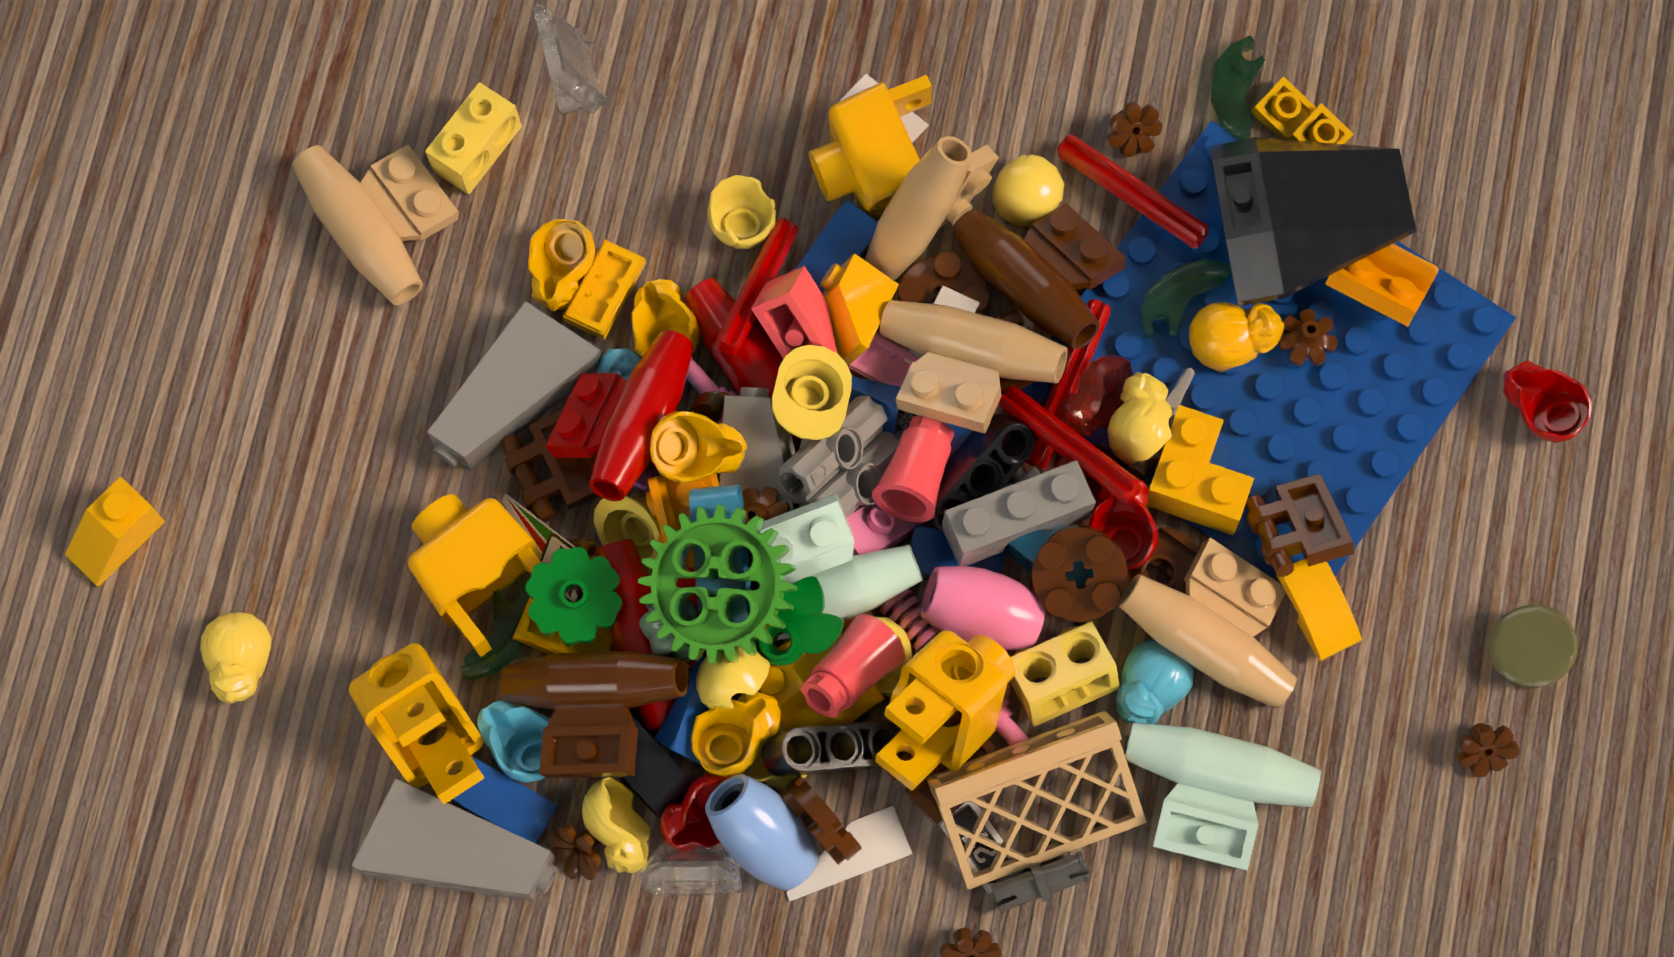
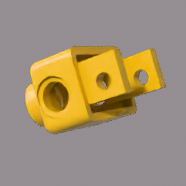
[808,75,932,219]
[408,493,542,657]
[875,630,1015,791]
[349,643,484,805]

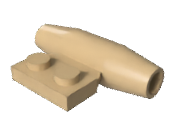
[865,136,999,281]
[292,145,459,306]
[880,300,1068,434]
[1118,538,1297,708]

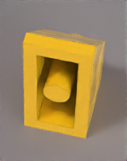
[820,253,899,366]
[65,476,166,587]

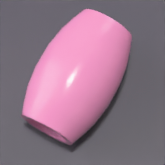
[921,566,1046,650]

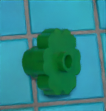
[525,547,622,646]

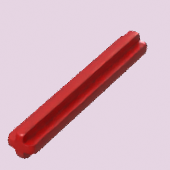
[1057,135,1209,248]
[715,218,798,357]
[1025,299,1111,469]
[999,386,1142,503]

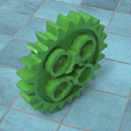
[638,505,798,664]

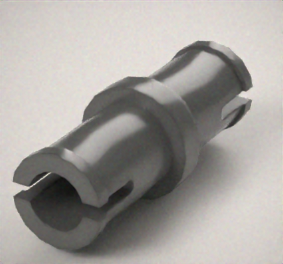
[990,851,1091,914]

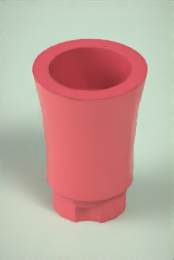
[872,416,954,522]
[801,614,905,718]

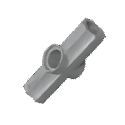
[775,396,888,503]
[799,432,899,518]

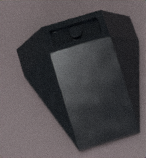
[1210,137,1416,306]

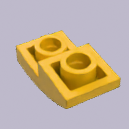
[1250,76,1354,144]
[1276,559,1362,662]

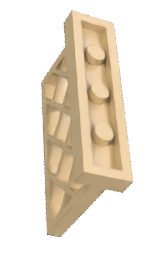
[926,711,1147,890]

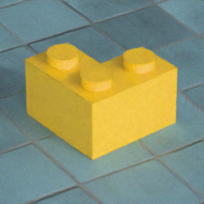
[1147,405,1254,536]

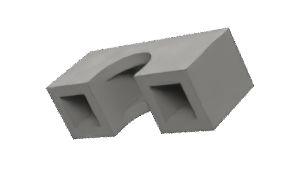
[941,460,1096,566]

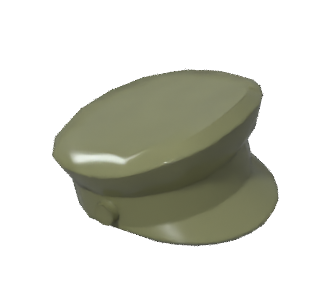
[1489,604,1577,688]

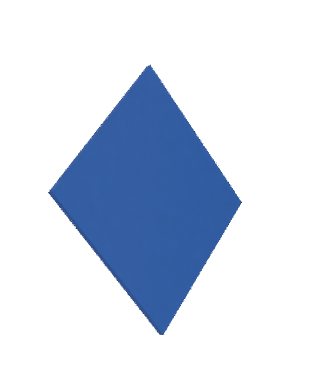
[1021,121,1516,584]

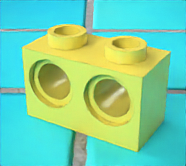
[425,82,522,195]
[1010,621,1120,727]

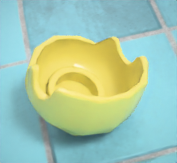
[992,154,1064,227]
[707,175,776,249]
[696,647,770,709]

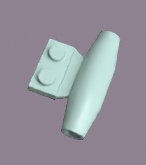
[754,494,923,645]
[1125,723,1321,871]

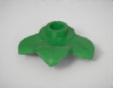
[757,576,844,666]

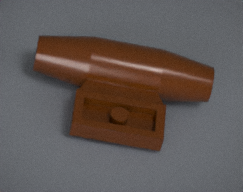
[953,203,1126,350]
[500,650,690,778]

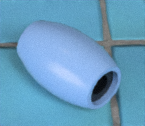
[705,774,819,891]

